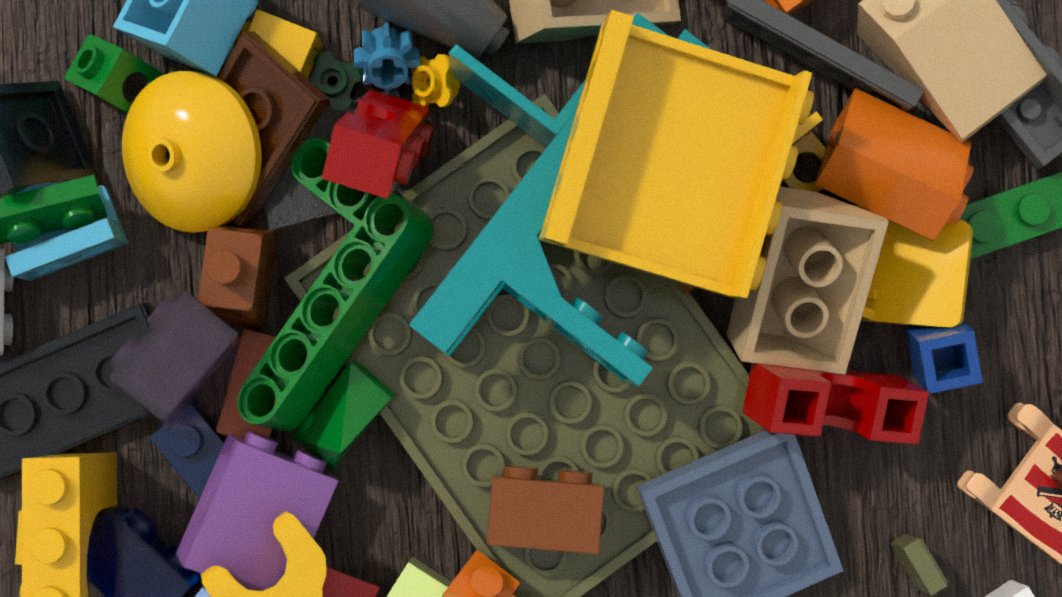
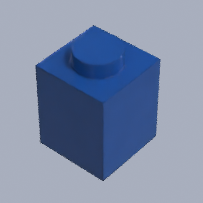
[905,321,983,394]

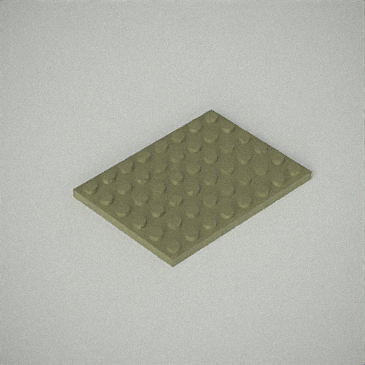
[284,93,766,597]

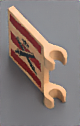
[957,402,1062,566]

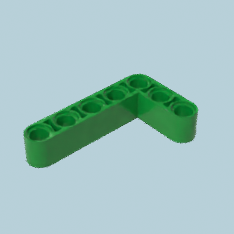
[237,138,433,431]

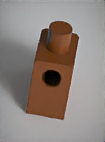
[198,224,279,330]

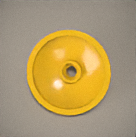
[122,71,262,233]

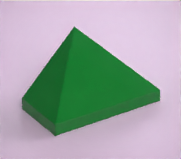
[292,359,395,472]

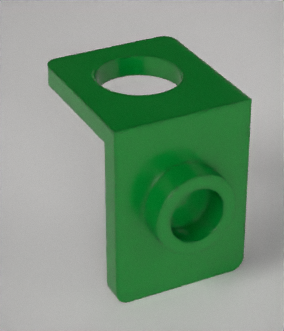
[65,34,164,113]

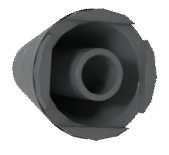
[357,0,510,59]

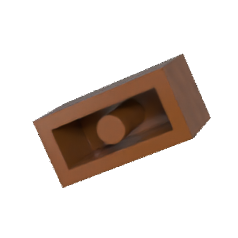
[487,466,604,554]

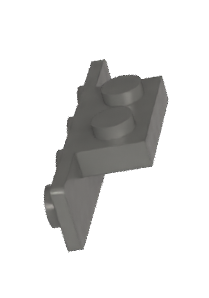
[995,0,1062,170]

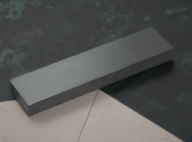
[721,0,924,112]

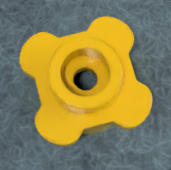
[411,54,460,107]

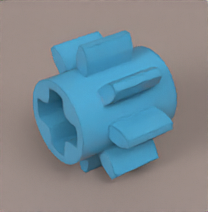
[354,22,421,92]

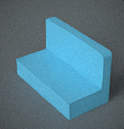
[5,185,128,281]

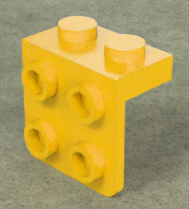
[853,205,973,328]

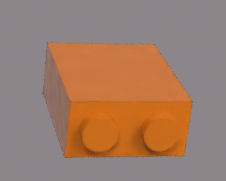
[814,88,974,241]

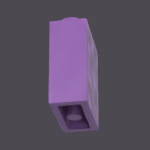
[176,430,338,591]

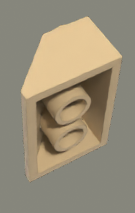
[726,186,889,374]

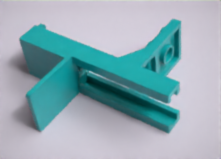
[409,13,712,387]

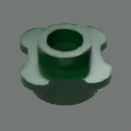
[308,51,363,112]

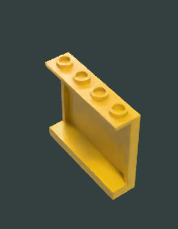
[539,10,814,299]

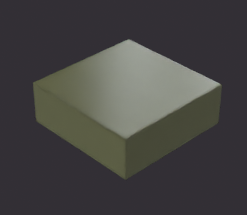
[890,533,947,596]

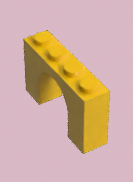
[22,452,117,597]

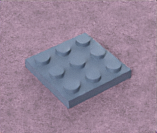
[636,430,844,597]

